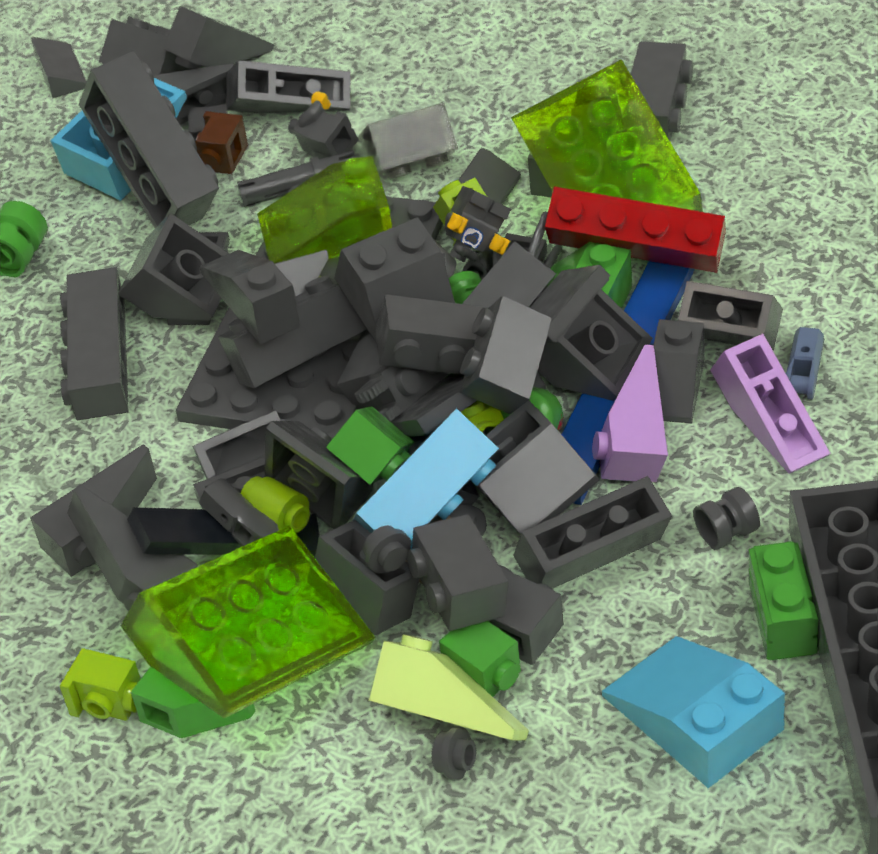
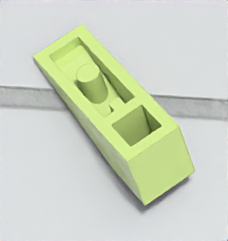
[369,634,529,740]

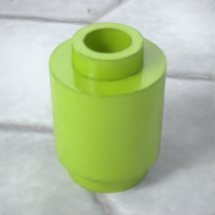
[240,476,310,538]

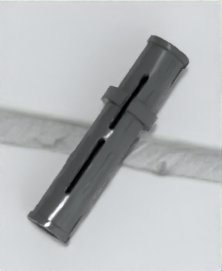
[237,149,360,207]

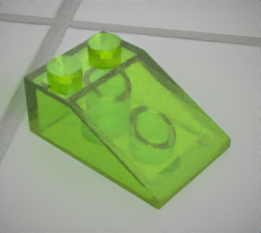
[257,155,392,264]

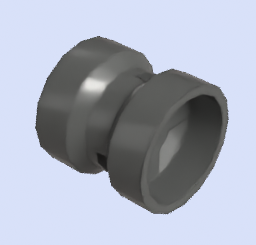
[693,487,760,550]

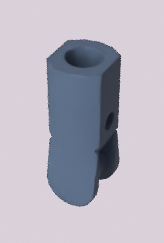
[786,327,825,400]

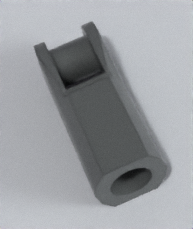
[199,478,279,558]

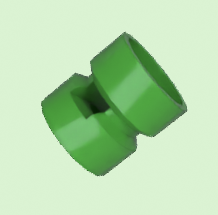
[0,201,48,277]

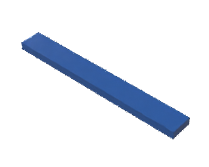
[561,261,695,505]

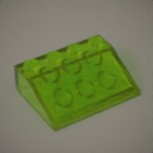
[511,59,703,212]
[120,525,376,719]

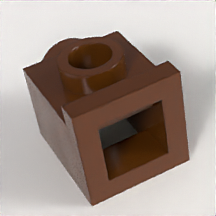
[195,111,248,174]

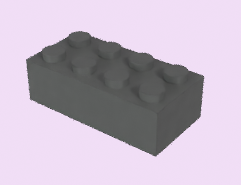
[79,50,219,228]

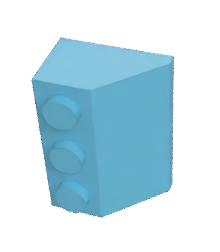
[353,408,499,550]

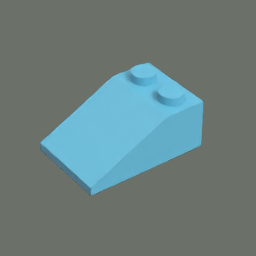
[50,78,187,201]
[602,636,785,789]

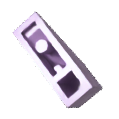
[710,334,830,474]
[592,345,668,482]

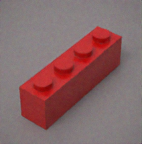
[545,186,726,273]

